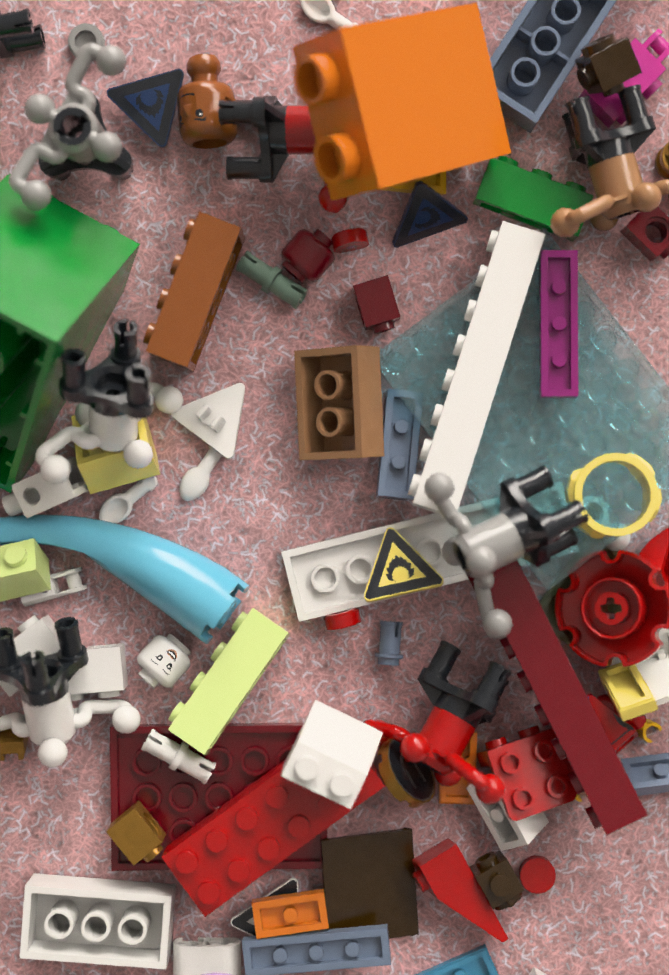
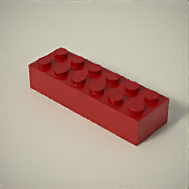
[161,759,385,917]

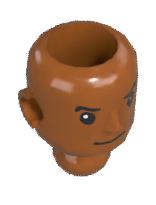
[177,54,238,149]

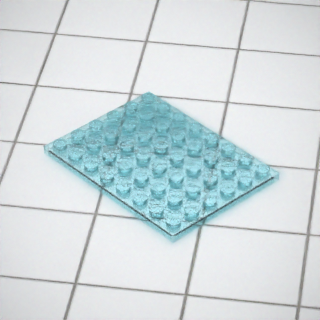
[380,228,669,591]

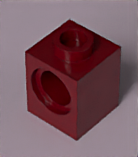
[620,207,669,262]
[352,275,401,334]

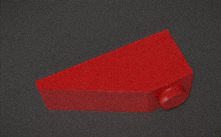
[411,838,509,943]

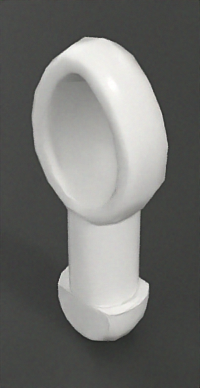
[300,0,357,29]
[179,446,224,501]
[99,476,158,524]

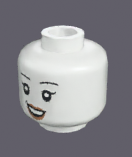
[137,633,191,688]

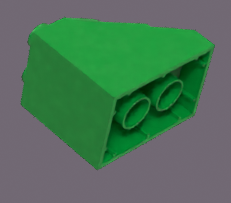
[0,173,140,493]

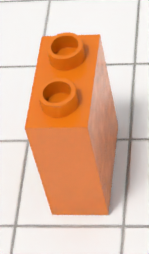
[292,2,511,201]

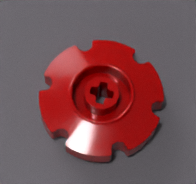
[555,550,669,667]

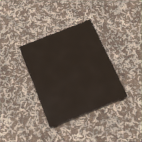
[320,827,419,939]

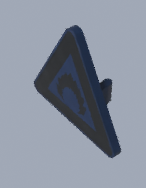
[107,69,184,148]
[392,181,468,248]

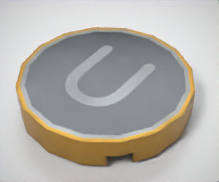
[378,739,435,808]

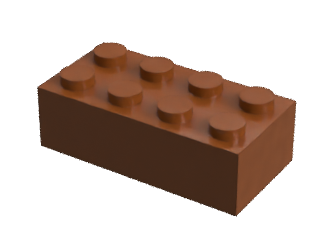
[143,211,245,372]

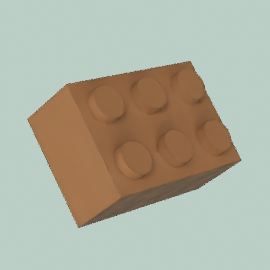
[294,345,385,461]

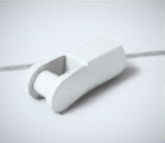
[20,567,87,607]

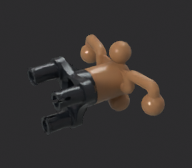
[550,84,669,237]

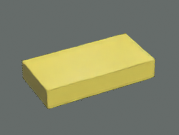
[598,662,658,722]

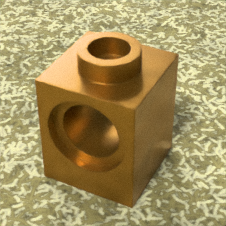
[106,800,166,866]

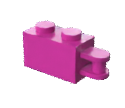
[578,29,669,128]

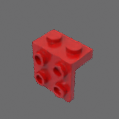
[477,725,577,821]

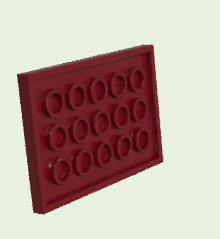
[110,723,328,871]

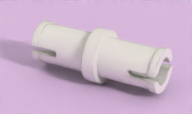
[141,729,216,784]

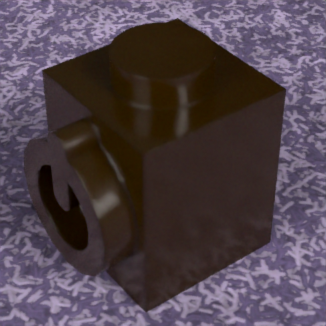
[575,33,642,97]
[470,850,525,910]

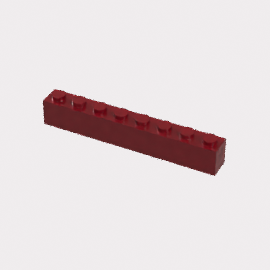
[466,560,648,835]

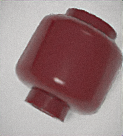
[281,229,335,284]

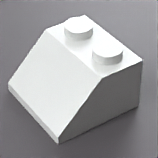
[281,700,383,809]

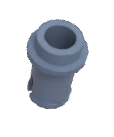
[375,621,403,666]

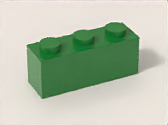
[473,156,594,242]

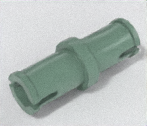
[235,251,308,309]

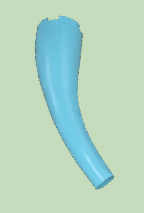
[0,515,250,644]

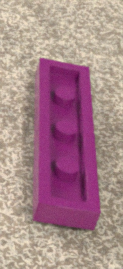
[539,250,578,398]

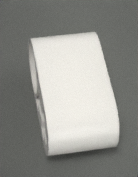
[173,937,241,975]

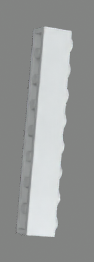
[408,221,545,515]

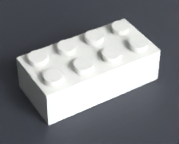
[20,873,176,970]

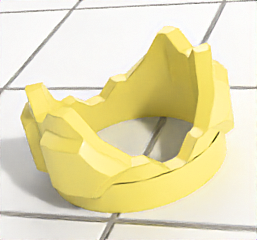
[565,453,662,539]

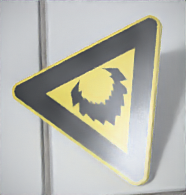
[364,527,443,602]

